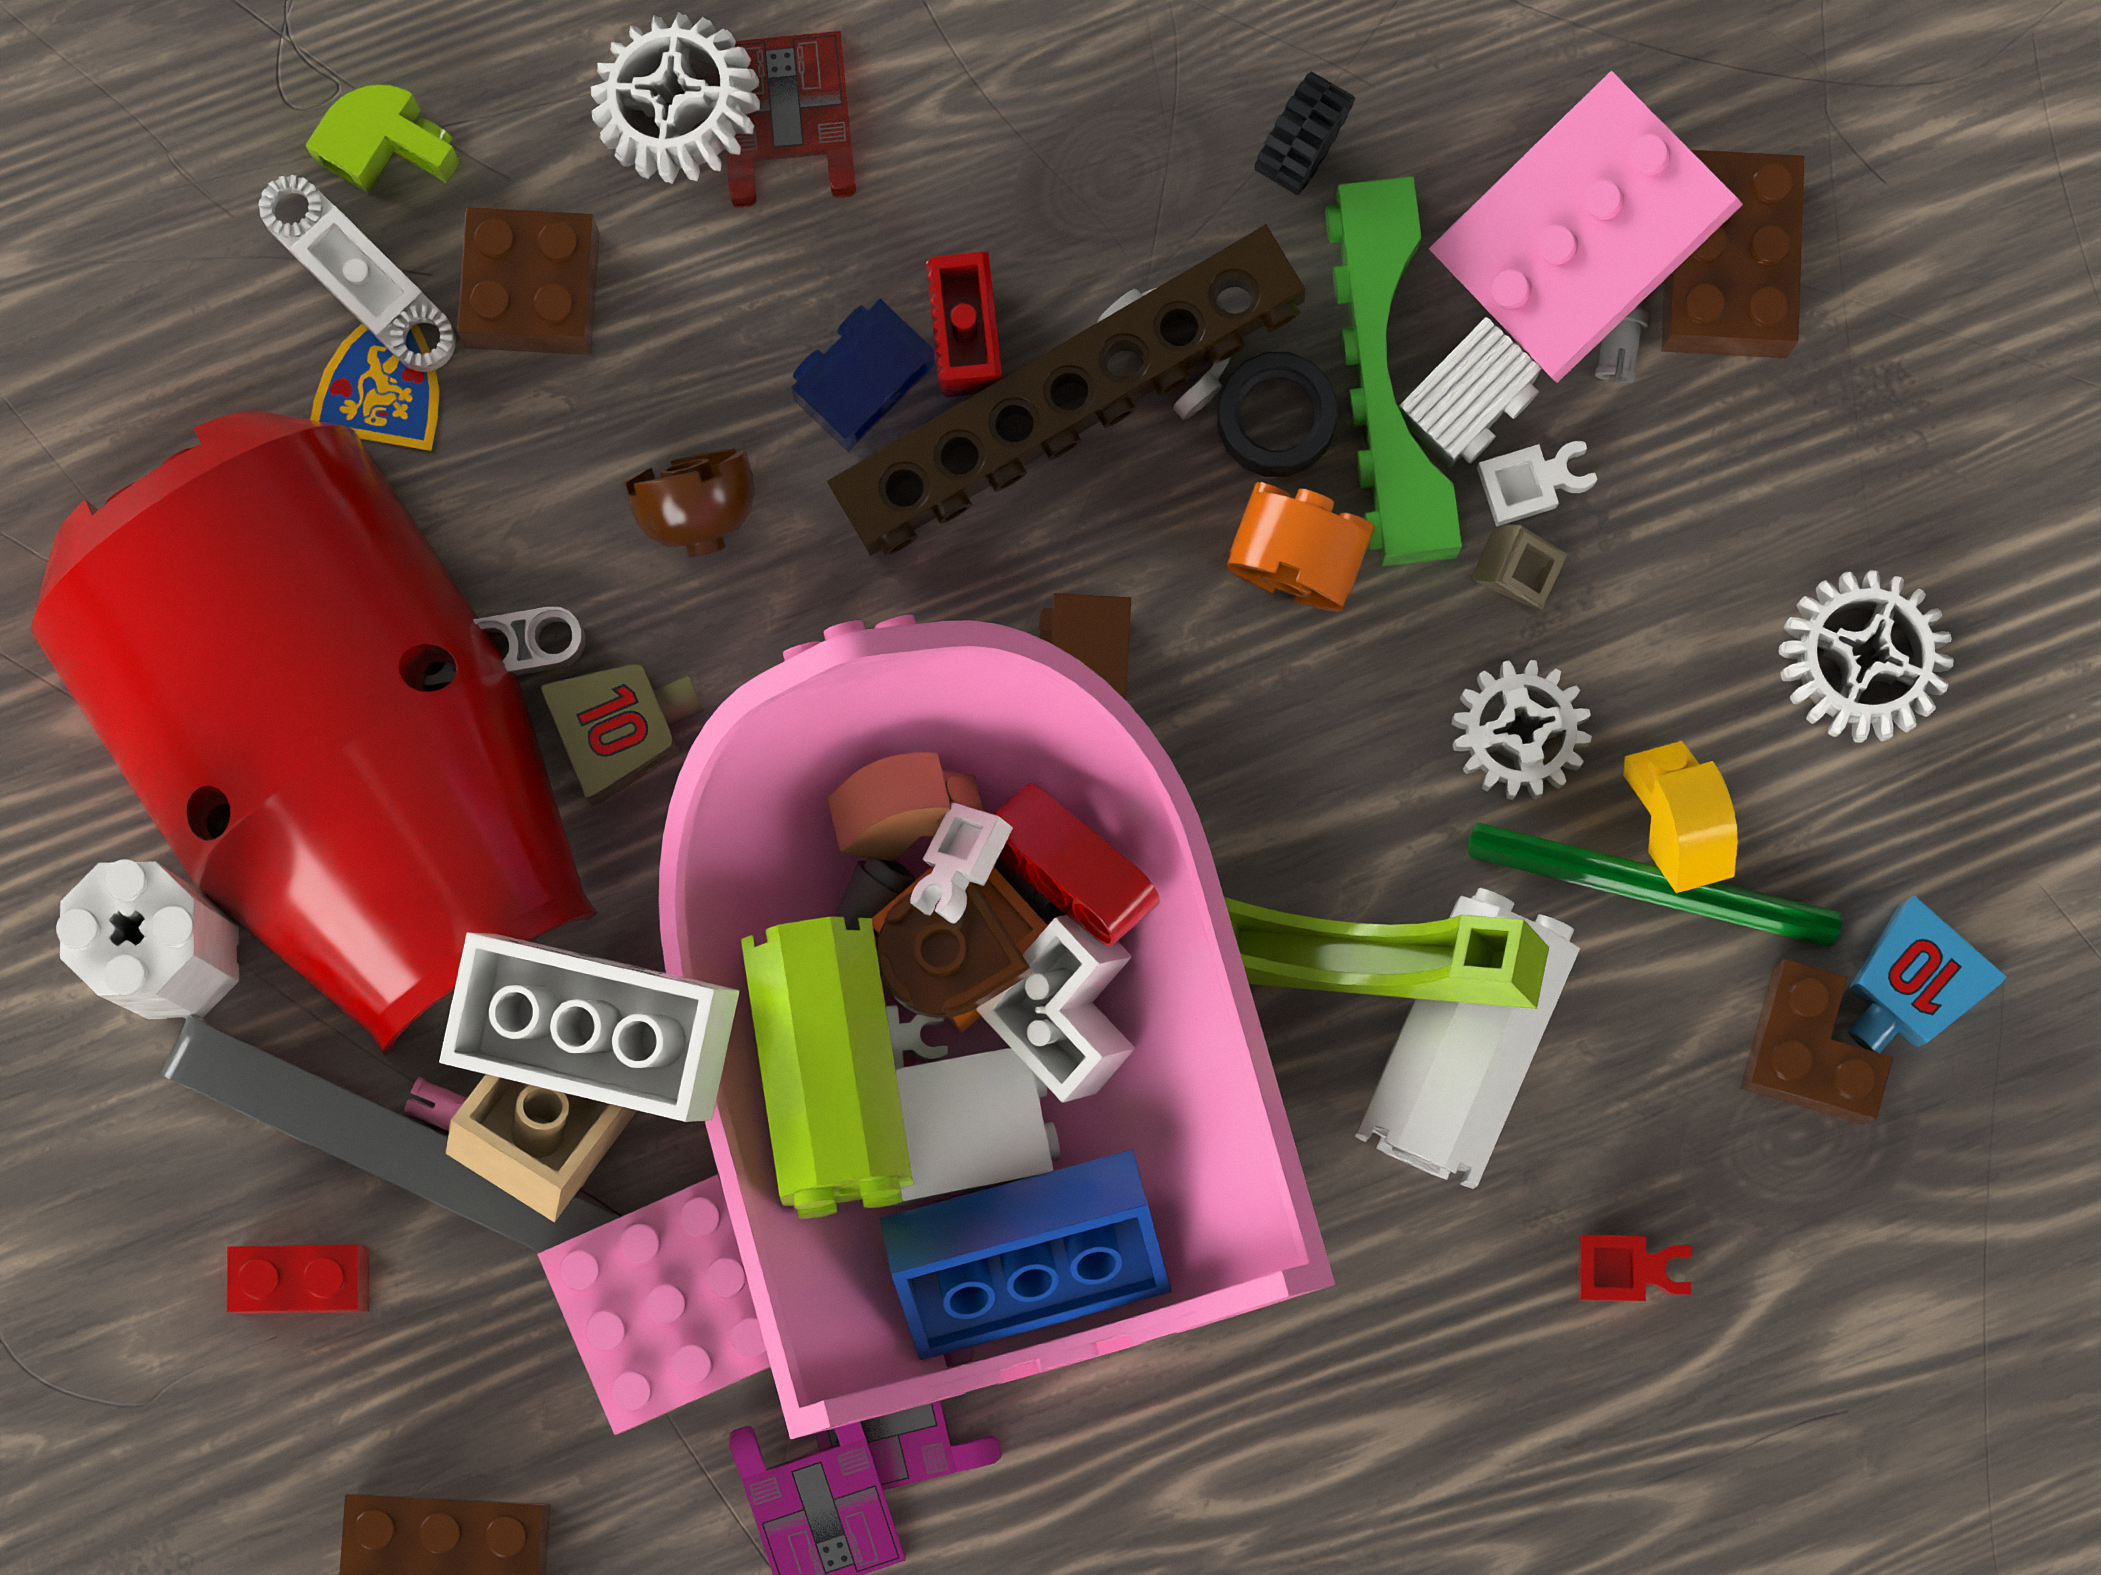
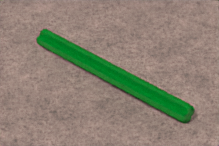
[1467,823,1842,947]

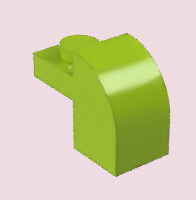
[305,85,460,194]

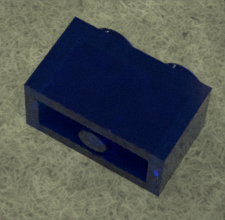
[791,298,936,452]

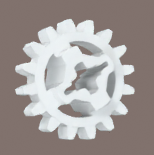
[1451,660,1592,800]

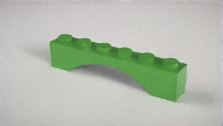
[1325,176,1462,567]

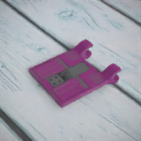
[815,1346,1002,1490]
[729,1421,906,1575]

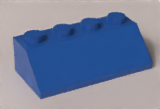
[880,1149,1172,1360]

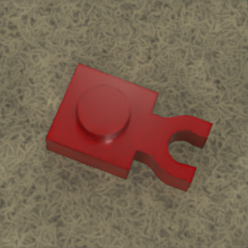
[1578,1234,1692,1302]

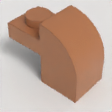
[828,752,984,861]

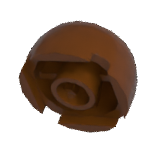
[623,448,755,557]

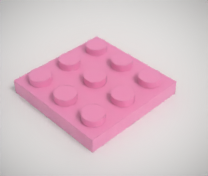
[537,1174,771,1435]

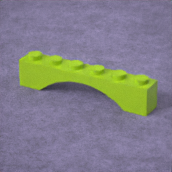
[1224,897,1549,1009]

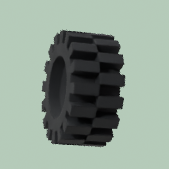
[1254,71,1355,195]

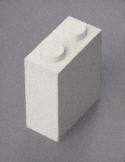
[893,1048,1060,1207]

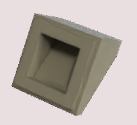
[1472,524,1567,610]

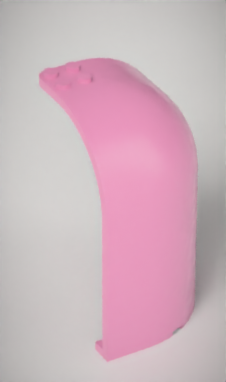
[659,615,1335,1439]

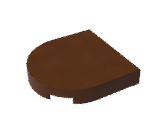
[877,882,1033,1018]

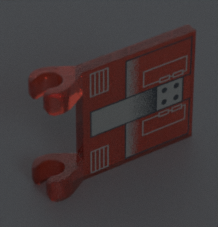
[719,31,856,208]

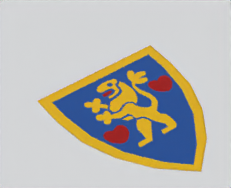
[310,324,440,451]

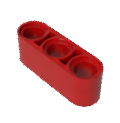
[993,783,1160,947]

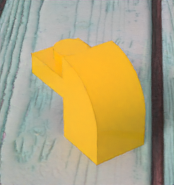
[1623,741,1738,893]

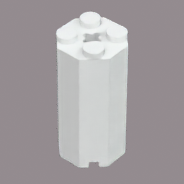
[56,859,239,1019]
[1354,888,1580,1189]

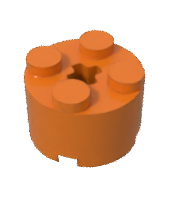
[1227,482,1375,612]

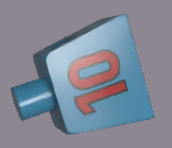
[1847,895,2007,1053]

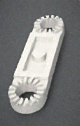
[258,175,456,372]

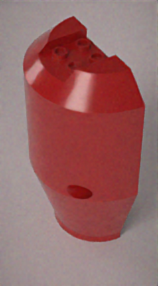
[31,410,598,1056]

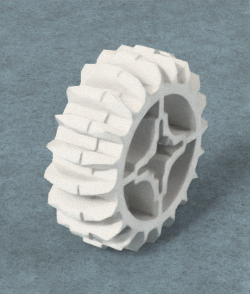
[591,12,760,184]
[1779,570,1954,743]

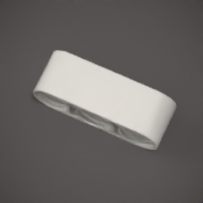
[424,607,586,689]

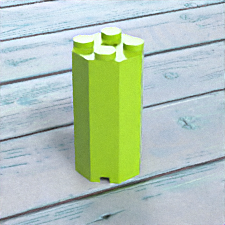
[741,916,914,1219]

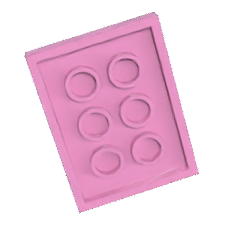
[1428,70,1743,383]

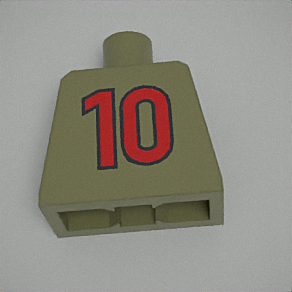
[540,663,704,807]

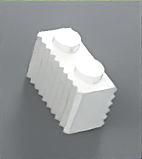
[1398,317,1541,468]

